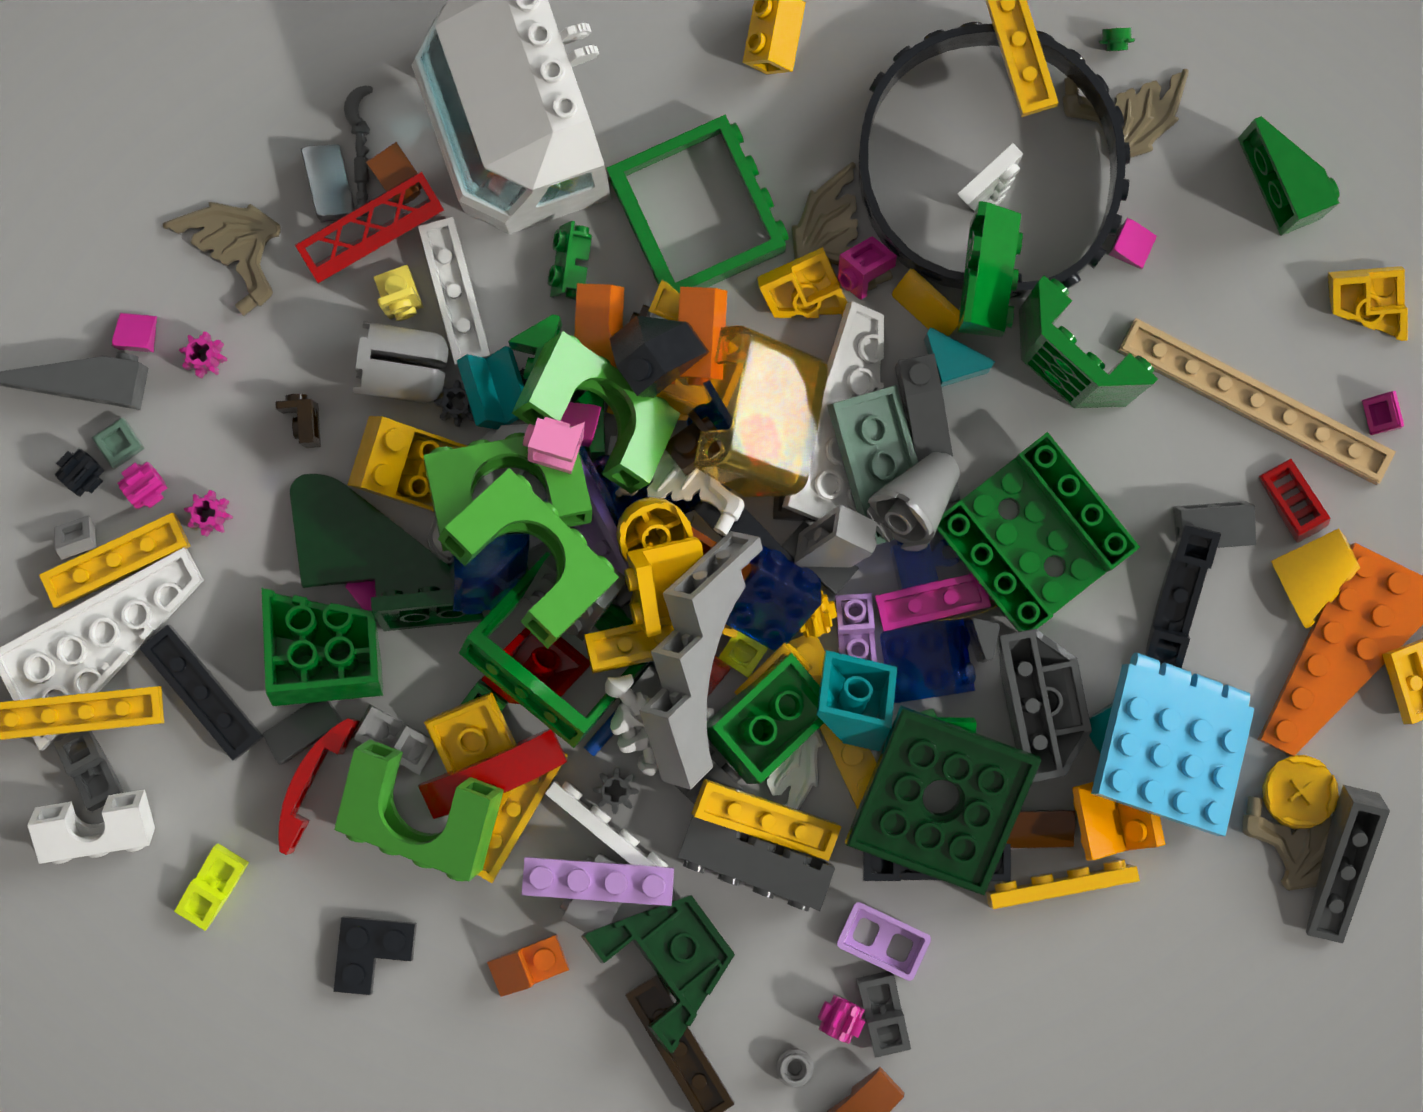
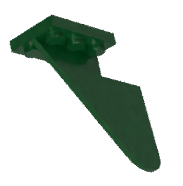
[290,474,492,631]

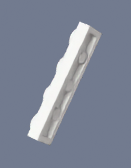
[418,217,491,367]
[545,781,669,867]

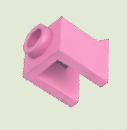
[523,417,585,474]

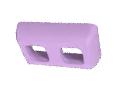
[837,902,931,981]

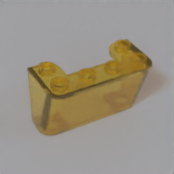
[694,326,828,497]

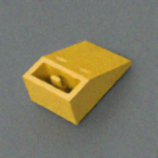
[347,416,467,512]

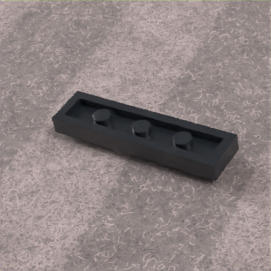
[139,625,264,761]

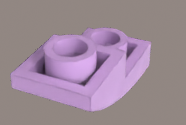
[835,593,877,662]

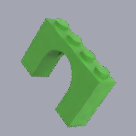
[512,331,681,494]
[424,426,592,552]
[438,468,619,649]
[334,739,504,882]

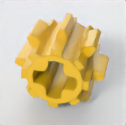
[789,589,837,638]

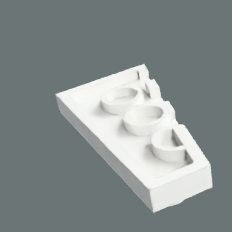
[958,143,1023,211]

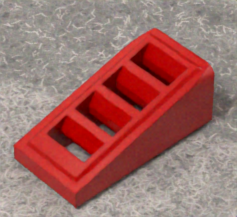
[1259,459,1331,543]

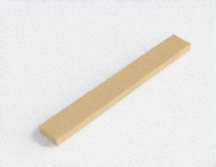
[1117,318,1396,485]

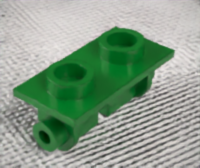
[548,221,592,300]

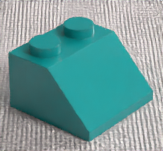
[817,650,897,751]

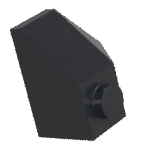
[609,316,709,398]

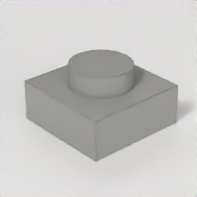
[54,515,96,560]

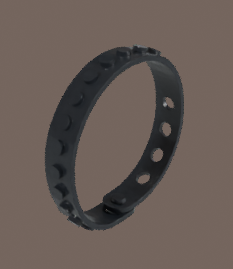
[859,22,1130,299]

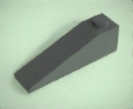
[0,352,149,410]
[895,353,960,504]
[1306,785,1390,943]

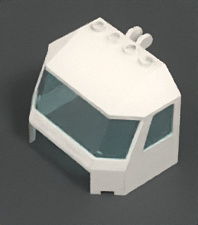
[411,0,611,234]

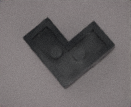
[333,916,417,995]

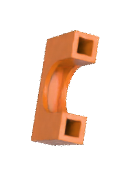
[574,283,728,386]

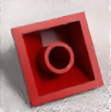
[481,627,590,704]

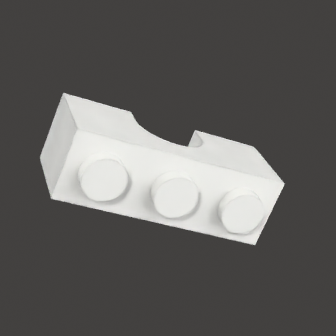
[27,789,155,864]

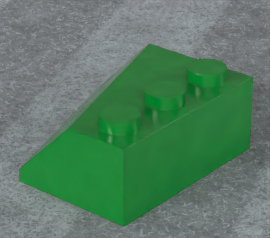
[958,201,1023,337]
[261,588,383,706]

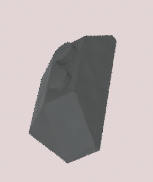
[999,629,1092,782]

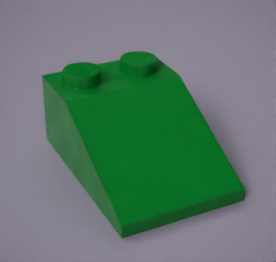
[1238,116,1340,236]
[707,653,824,784]

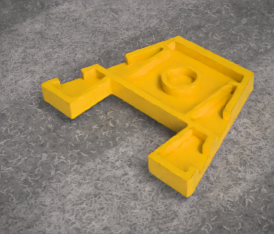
[606,280,749,424]

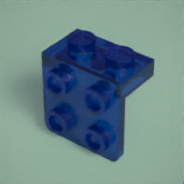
[726,545,821,651]
[880,619,976,703]

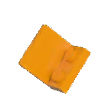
[1072,782,1165,861]

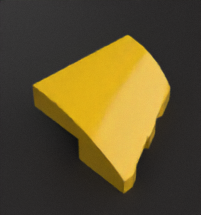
[757,247,848,318]
[1328,266,1408,341]
[1271,528,1360,629]

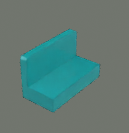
[457,346,524,430]

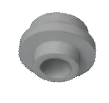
[776,1049,813,1087]

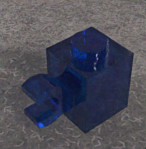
[890,539,959,590]

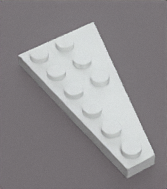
[782,301,884,545]
[0,547,204,751]

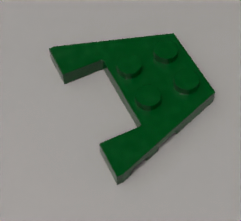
[581,895,735,1054]

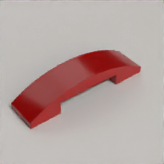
[278,718,360,855]
[418,728,568,819]

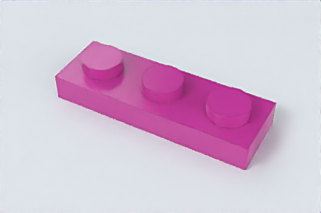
[874,574,991,632]

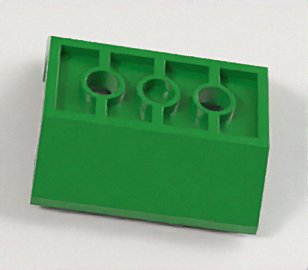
[1019,275,1158,408]
[937,432,1140,632]

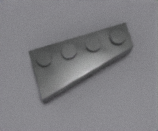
[678,816,835,911]

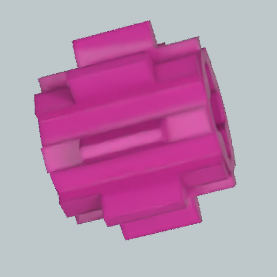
[179,331,227,378]
[117,461,168,509]
[184,490,233,537]
[818,995,866,1044]

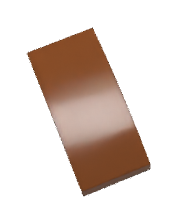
[827,1067,905,1112]

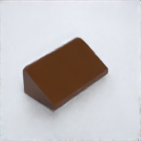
[1006,810,1076,848]

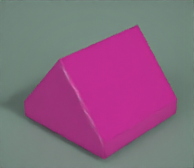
[1362,391,1404,435]

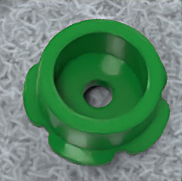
[1099,28,1135,51]

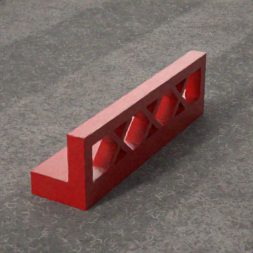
[295,171,444,283]

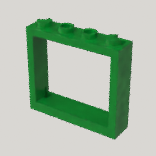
[606,114,789,293]
[458,552,648,748]

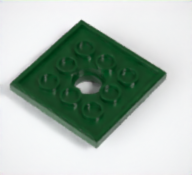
[845,705,1041,896]

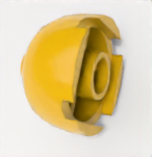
[616,497,693,562]

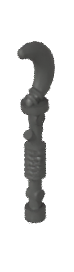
[344,86,373,216]

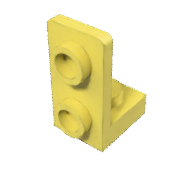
[373,265,423,321]

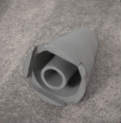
[867,452,960,551]

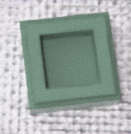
[92,418,145,469]

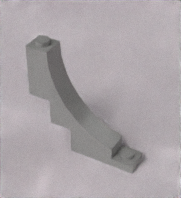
[639,531,763,790]

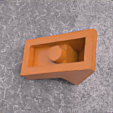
[487,934,570,997]

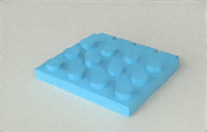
[1091,652,1255,836]

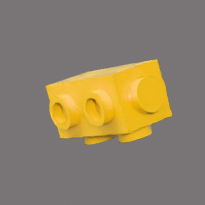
[742,0,806,75]

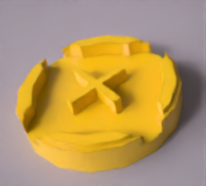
[1262,755,1339,829]

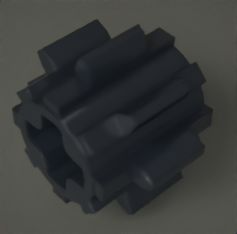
[434,380,474,427]
[54,448,105,497]

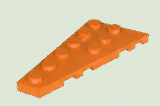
[1257,543,1423,756]

